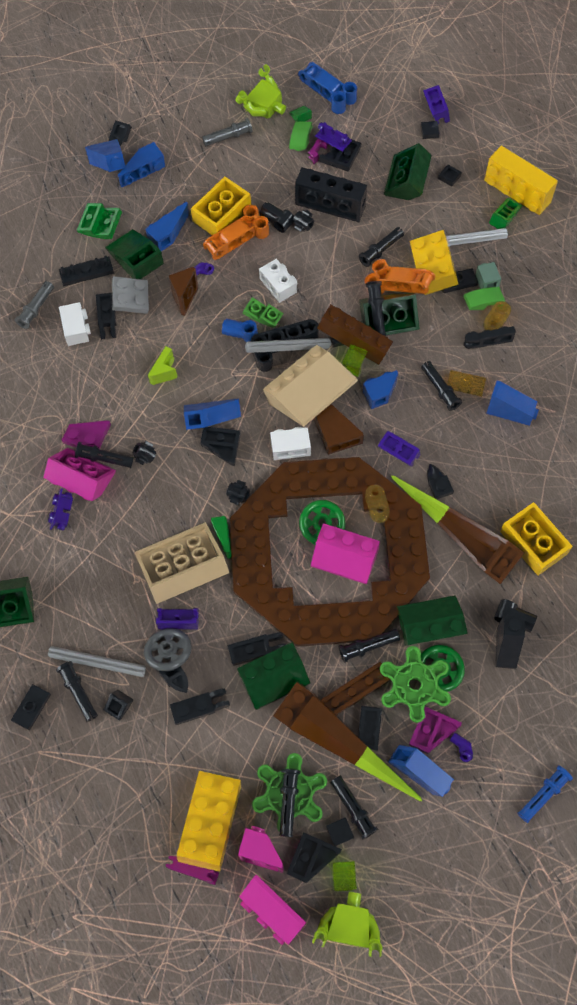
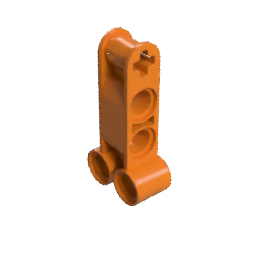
[203,205,269,260]
[364,259,435,294]

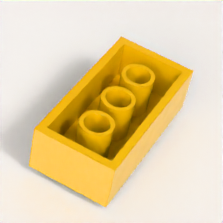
[484,145,558,215]
[176,771,241,872]

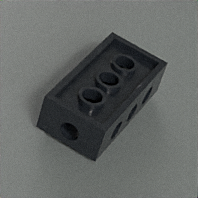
[295,167,367,223]

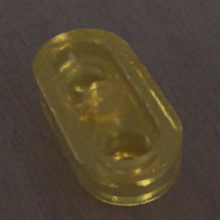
[483,301,511,330]
[365,485,390,523]

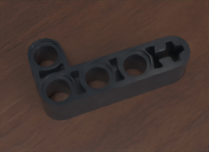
[251,319,319,372]

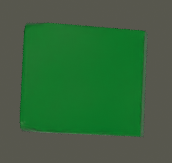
[290,106,312,122]

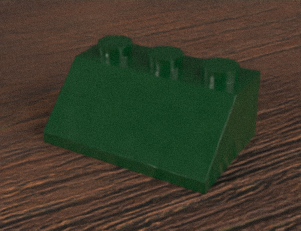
[384,143,432,200]
[359,292,420,335]
[0,577,34,627]
[397,595,468,646]
[237,642,311,710]

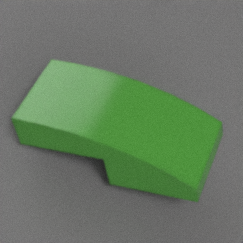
[289,121,312,151]
[463,287,505,310]
[243,297,284,328]

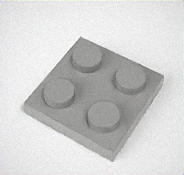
[112,276,149,314]

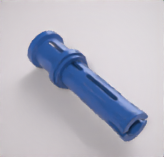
[518,765,573,823]

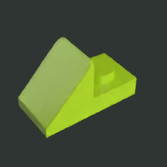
[148,346,178,385]

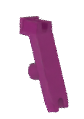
[308,139,329,164]
[165,856,219,885]

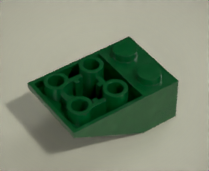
[105,229,164,279]

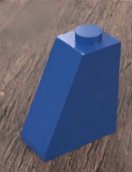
[85,139,126,172]
[486,381,539,426]
[388,745,454,797]

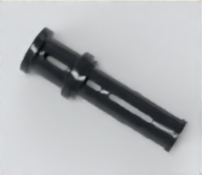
[359,227,404,267]
[365,281,386,336]
[421,361,462,411]
[75,442,134,468]
[338,629,400,663]
[56,661,98,722]
[279,769,301,837]
[330,775,379,840]

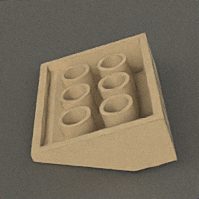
[263,345,358,427]
[135,522,229,604]

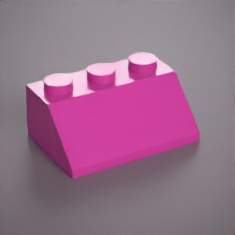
[43,448,116,501]
[311,523,380,585]
[238,826,284,873]
[239,875,306,945]

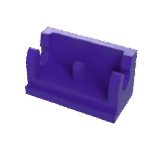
[423,85,450,124]
[378,431,420,467]
[156,608,199,630]

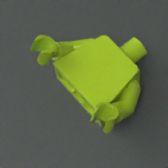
[236,64,286,119]
[312,892,383,957]

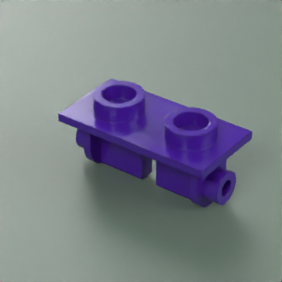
[315,122,352,152]
[48,488,73,530]

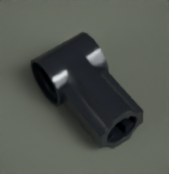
[259,202,294,233]
[494,599,537,633]

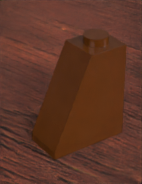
[314,404,364,455]

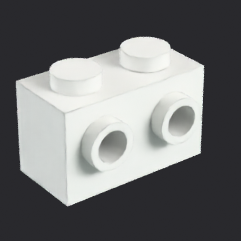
[259,258,298,303]
[59,302,91,346]
[270,427,311,460]

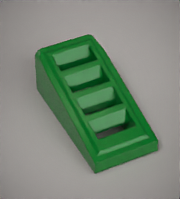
[489,197,522,229]
[211,516,232,559]

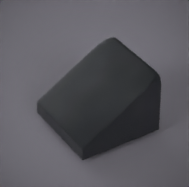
[103,690,133,721]

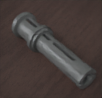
[202,118,253,147]
[15,281,55,329]

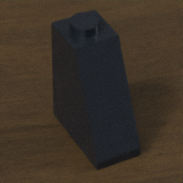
[495,614,525,669]

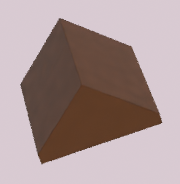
[169,267,199,316]

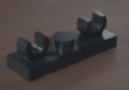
[59,256,114,286]

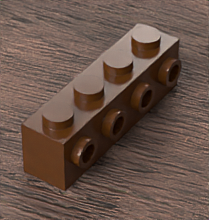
[317,304,393,365]

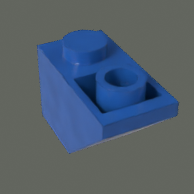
[362,370,398,409]

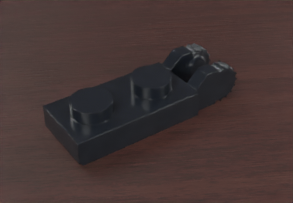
[96,293,117,340]
[463,326,516,349]
[227,632,286,666]
[170,688,230,725]

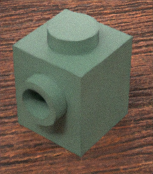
[475,262,501,289]

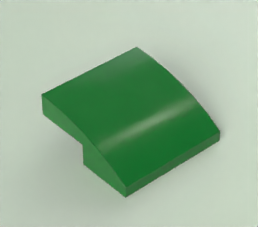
[77,203,122,240]

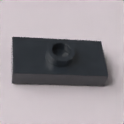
[443,268,478,293]
[11,684,51,731]
[358,706,382,751]

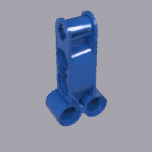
[298,62,357,114]

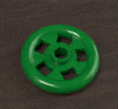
[299,500,345,545]
[421,645,465,692]

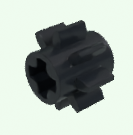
[293,210,314,232]
[132,440,156,465]
[226,480,250,505]

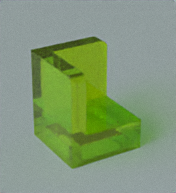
[342,345,367,377]
[332,861,357,892]

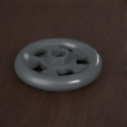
[144,628,192,671]

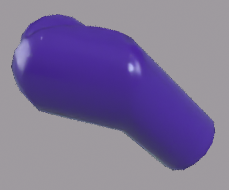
[194,262,214,275]
[450,733,473,762]

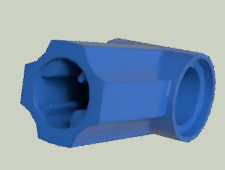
[222,318,258,342]

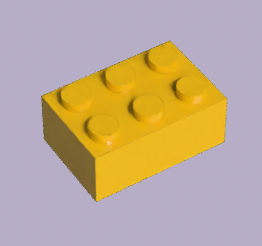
[191,176,251,235]
[410,230,458,295]
[500,502,573,576]

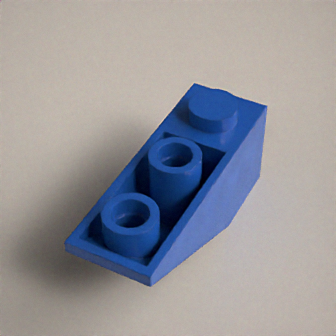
[118,142,166,188]
[145,202,190,251]
[184,398,241,430]

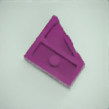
[62,420,111,452]
[408,706,462,754]

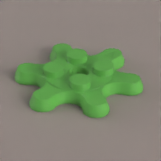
[380,646,451,723]
[252,753,327,832]

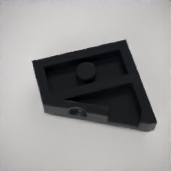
[319,139,362,172]
[200,427,241,466]
[286,832,342,883]

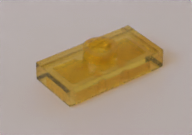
[447,370,486,397]

